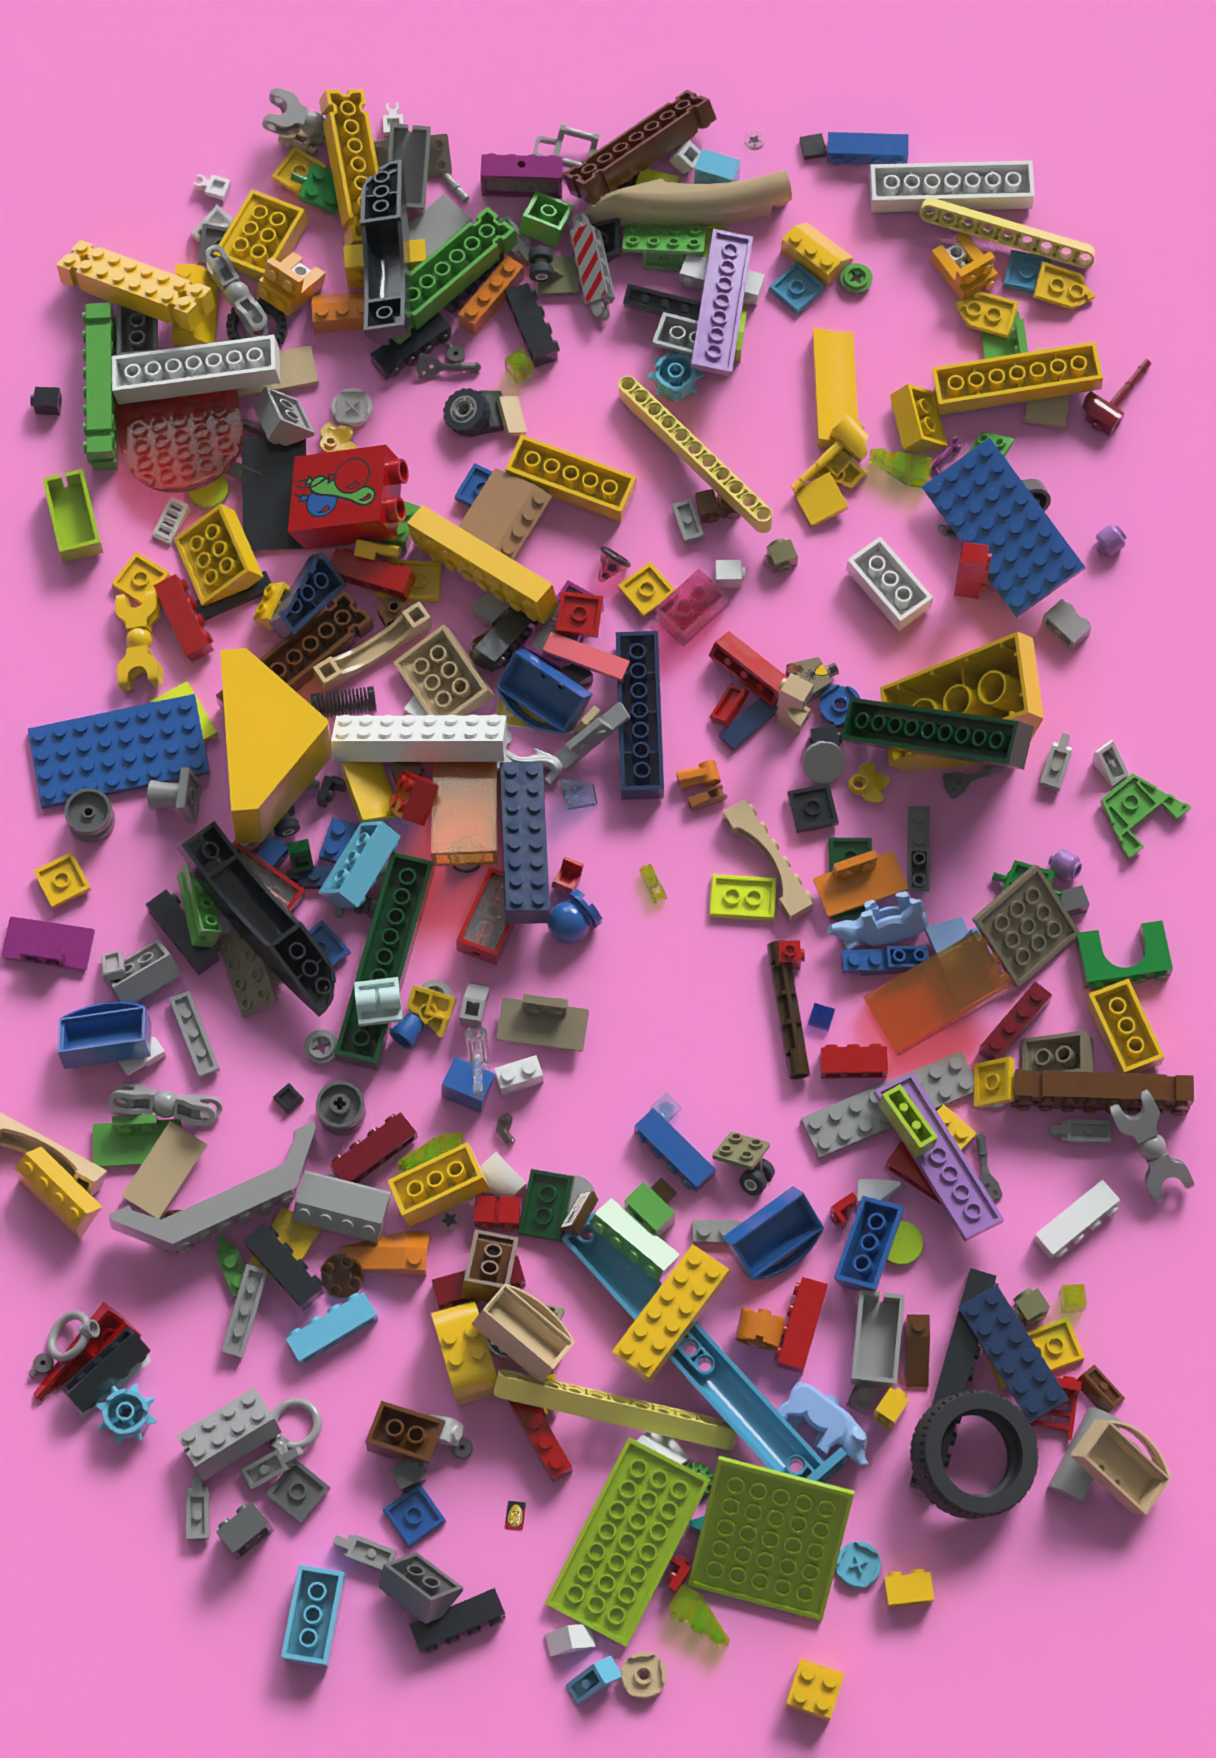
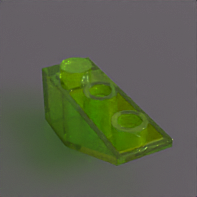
[869,448,932,488]
[398,1132,463,1172]
[668,1584,730,1647]

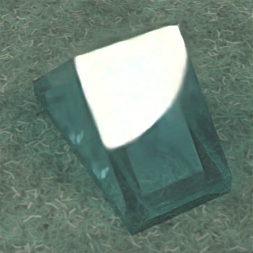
[561,779,598,811]

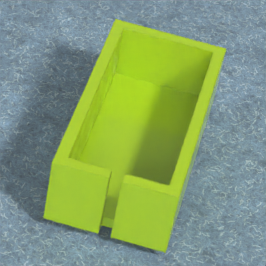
[42,469,104,562]

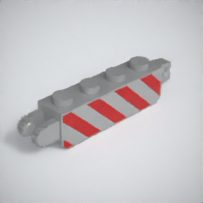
[570,213,615,321]

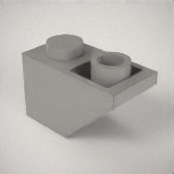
[459,983,490,1029]

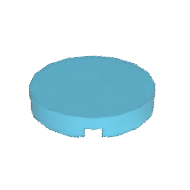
[836,1541,882,1589]

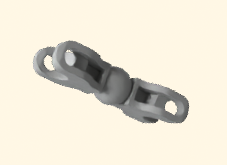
[262,88,327,146]
[205,245,268,338]
[108,1083,223,1126]
[1109,1089,1195,1204]

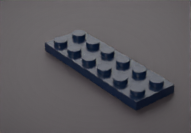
[958,1284,1069,1424]

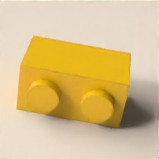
[872,1387,909,1431]
[883,1569,934,1608]

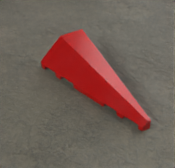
[33,1301,142,1402]

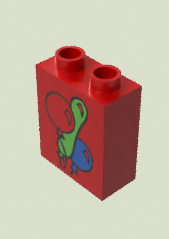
[288,444,409,550]

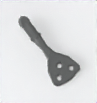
[417,353,482,380]
[942,765,1007,799]
[975,1132,1003,1200]

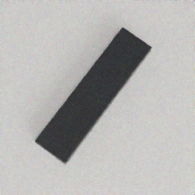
[195,571,272,620]

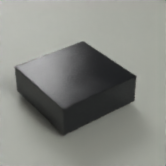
[273,1083,304,1114]

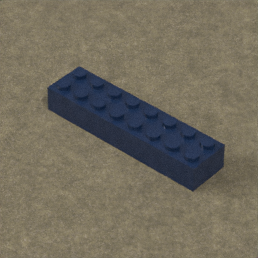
[616,631,664,800]
[499,762,550,924]

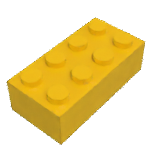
[343,239,427,288]
[1086,979,1165,1073]

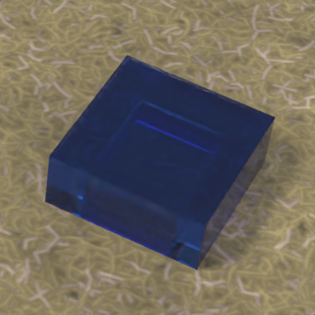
[808,1003,835,1031]

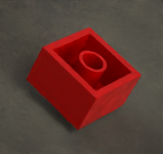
[389,770,439,826]

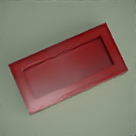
[709,683,750,727]

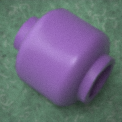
[1095,524,1127,556]
[1048,849,1082,881]

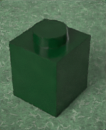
[287,839,314,873]

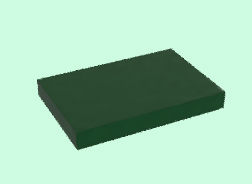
[518,1169,575,1243]

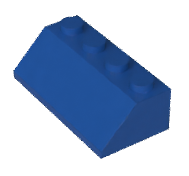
[834,1196,905,1292]

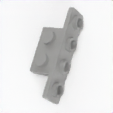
[556,702,630,770]

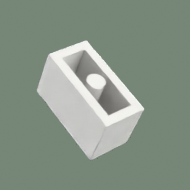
[494,1055,544,1096]

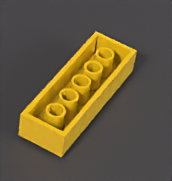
[505,434,637,522]
[612,1244,730,1384]

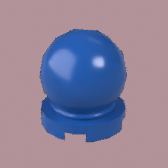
[547,889,603,944]

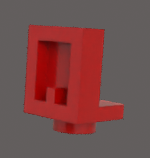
[829,1192,858,1229]
[667,1556,691,1595]

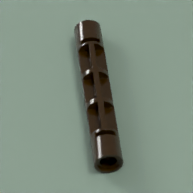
[767,940,810,1080]

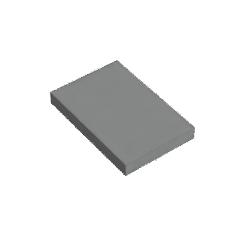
[408,194,472,257]

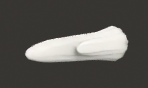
[506,748,563,784]

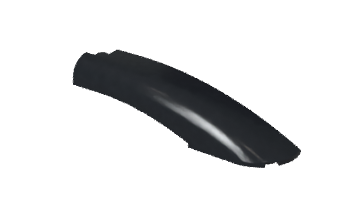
[360,159,411,345]
[176,820,336,1017]

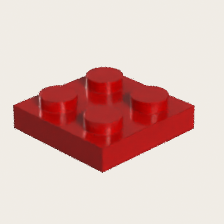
[556,591,603,638]

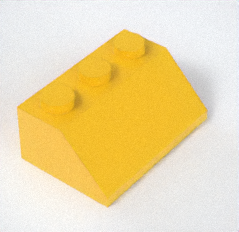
[781,222,853,286]
[890,384,948,453]

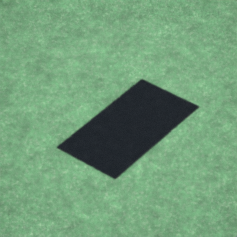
[242,437,306,549]

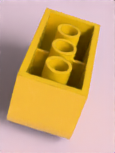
[431,1301,497,1406]

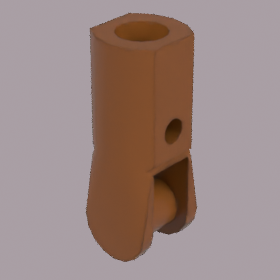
[687,784,728,812]

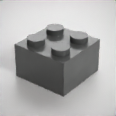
[216,1502,273,1560]

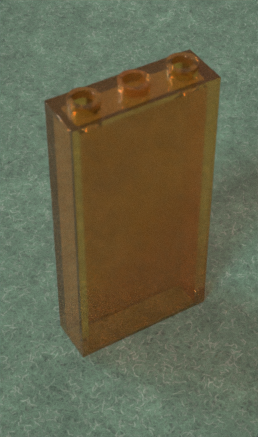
[431,762,499,866]
[863,930,1012,1056]

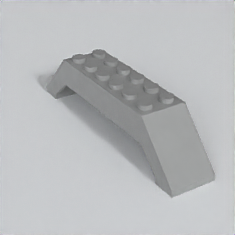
[109,1121,316,1253]

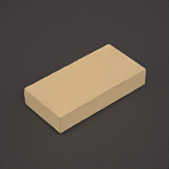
[497,396,527,436]
[574,705,600,733]

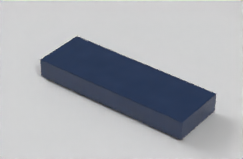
[719,698,778,751]

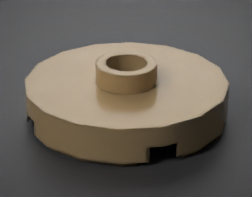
[621,1652,667,1700]

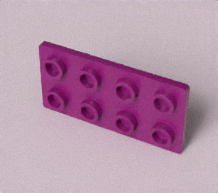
[1,916,95,971]

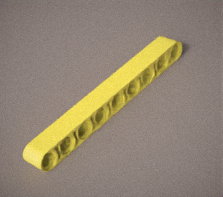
[920,198,1095,269]

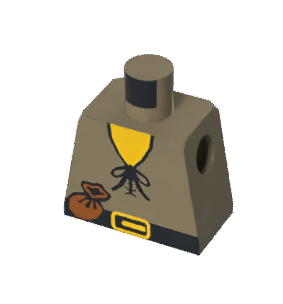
[785,657,839,705]

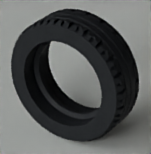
[910,1390,1039,1519]

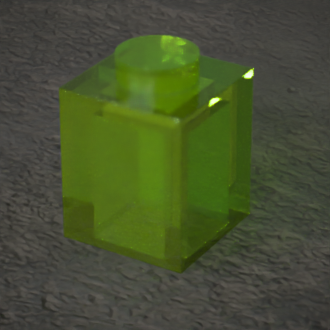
[504,348,534,385]
[1059,1284,1087,1313]

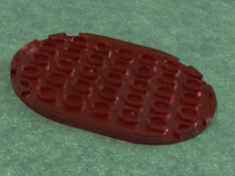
[115,389,244,493]

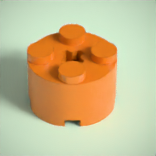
[735,1308,785,1350]

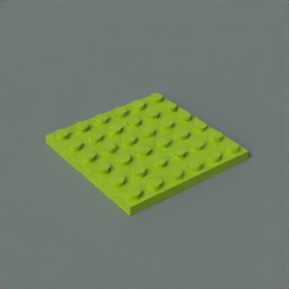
[688,1456,855,1621]

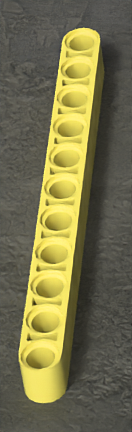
[618,376,772,533]
[493,1369,738,1450]

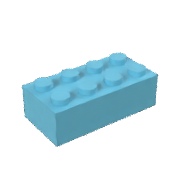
[318,821,401,908]
[281,1565,346,1668]

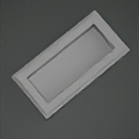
[101,950,126,982]

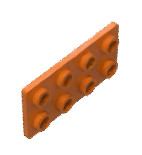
[813,850,908,917]

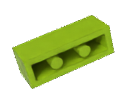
[878,1084,938,1158]

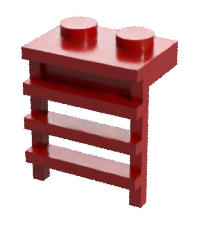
[1030,1374,1082,1441]

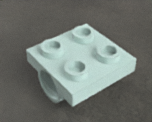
[354,977,403,1027]

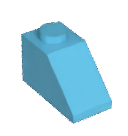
[566,1656,622,1705]

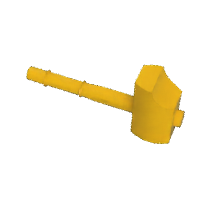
[790,415,869,492]

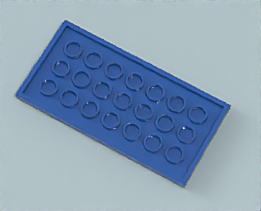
[921,437,1086,618]
[27,694,210,809]

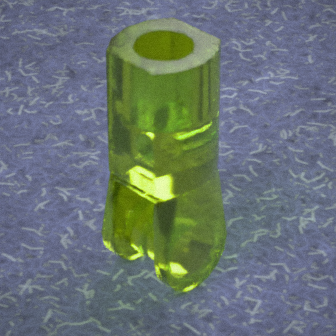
[639,863,667,904]

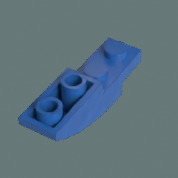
[840,946,931,976]

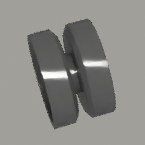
[64,788,115,843]
[316,1081,366,1136]

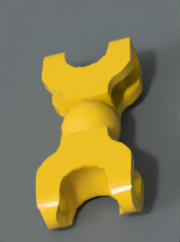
[115,590,163,692]

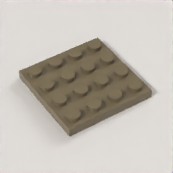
[972,865,1079,987]

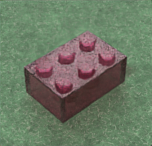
[654,569,729,647]

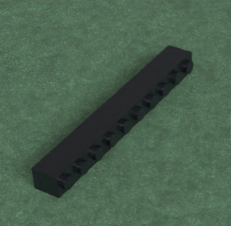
[909,1268,999,1490]

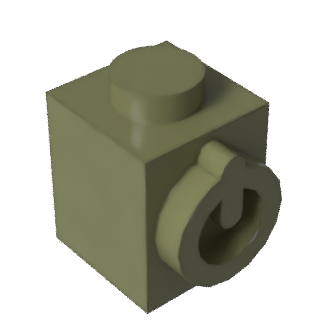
[764,538,798,573]
[1013,1288,1050,1325]

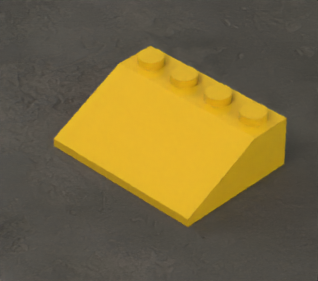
[213,189,309,282]
[174,504,263,606]

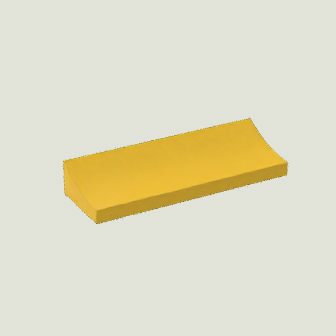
[812,327,858,447]

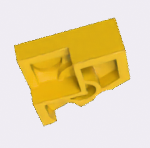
[813,449,868,488]

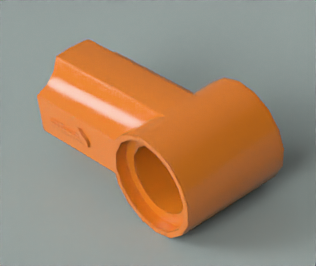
[676,760,721,790]

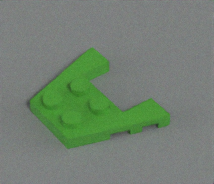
[1100,773,1191,860]

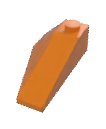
[339,1230,431,1277]

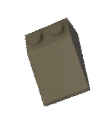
[1022,1031,1094,1072]

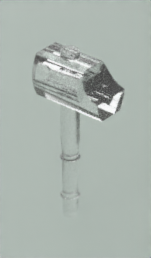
[465,1027,490,1098]

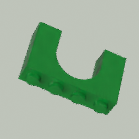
[1075,920,1173,990]

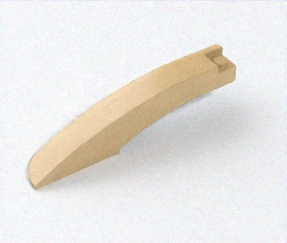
[585,170,792,227]

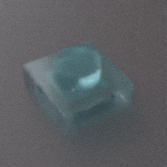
[650,1092,682,1122]

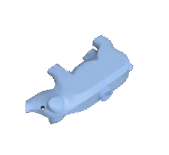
[827,891,929,950]
[777,1382,869,1467]

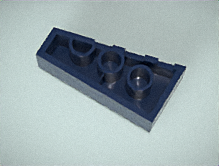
[269,552,347,639]

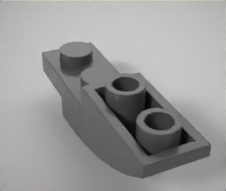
[907,806,930,892]

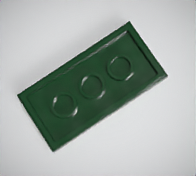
[828,837,872,921]

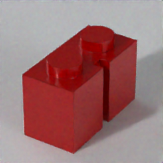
[474,1195,521,1232]

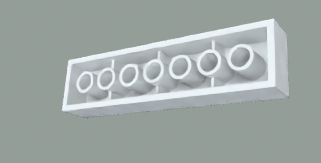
[869,161,1035,212]
[112,335,281,404]
[331,715,508,762]

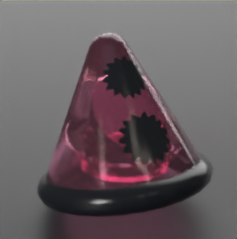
[598,546,631,582]

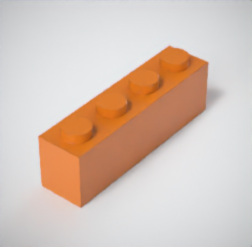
[458,255,524,336]

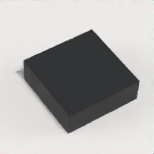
[799,133,827,160]

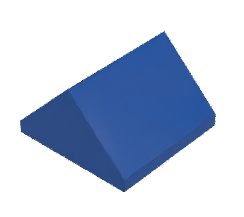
[441,1057,496,1113]

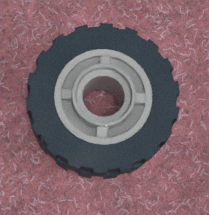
[443,388,491,436]

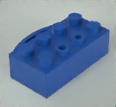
[496,648,593,734]
[58,1002,151,1069]
[722,1186,824,1280]

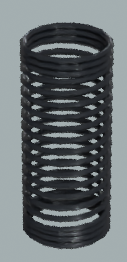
[310,685,377,718]

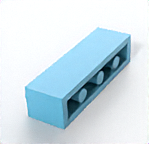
[286,1292,379,1366]

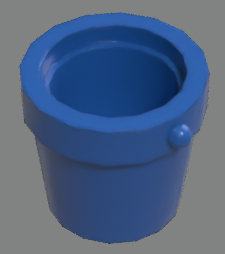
[389,1013,425,1049]

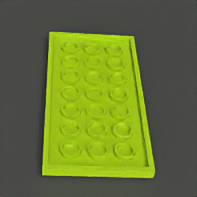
[545,1437,711,1647]

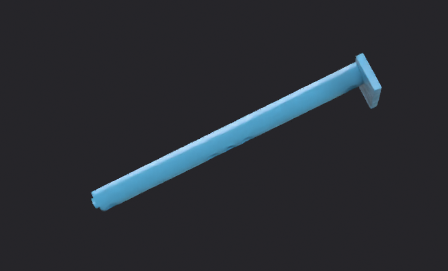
[562,1211,847,1483]

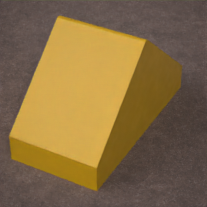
[880,632,1044,772]
[220,648,331,844]

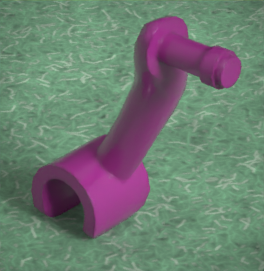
[931,436,962,476]

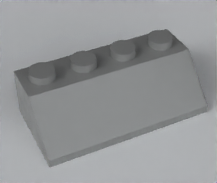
[292,1170,391,1243]

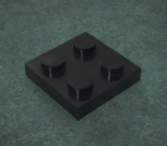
[787,783,839,834]

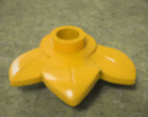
[320,422,357,453]
[848,763,891,803]

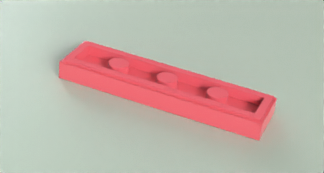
[543,632,630,682]

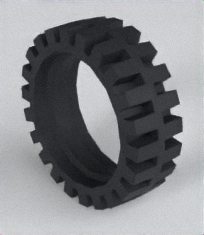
[226,296,288,349]

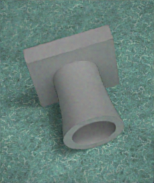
[147,767,202,823]

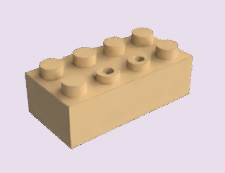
[471,1284,575,1383]
[1070,1419,1171,1515]

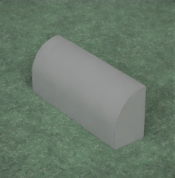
[1048,1407,1123,1505]

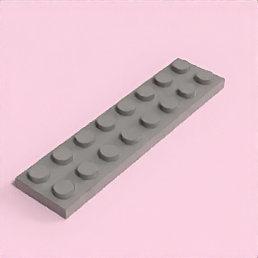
[801,1051,974,1159]

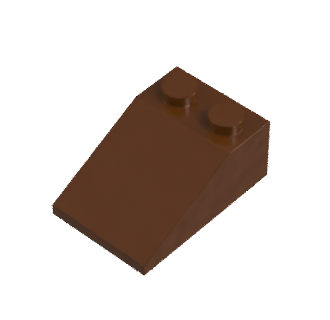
[461,1229,519,1303]
[365,1400,446,1464]

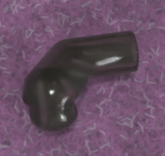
[496,1113,516,1147]

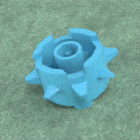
[647,350,704,402]
[96,1383,157,1444]

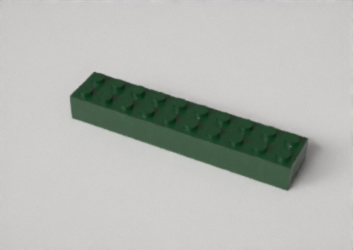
[841,697,1034,770]
[334,852,435,1071]

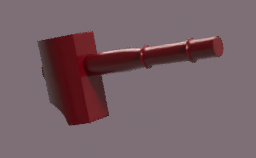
[1082,359,1152,436]

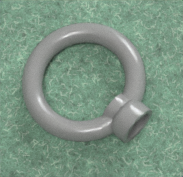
[47,1311,100,1362]
[270,1398,322,1451]

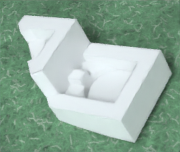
[857,1179,903,1203]

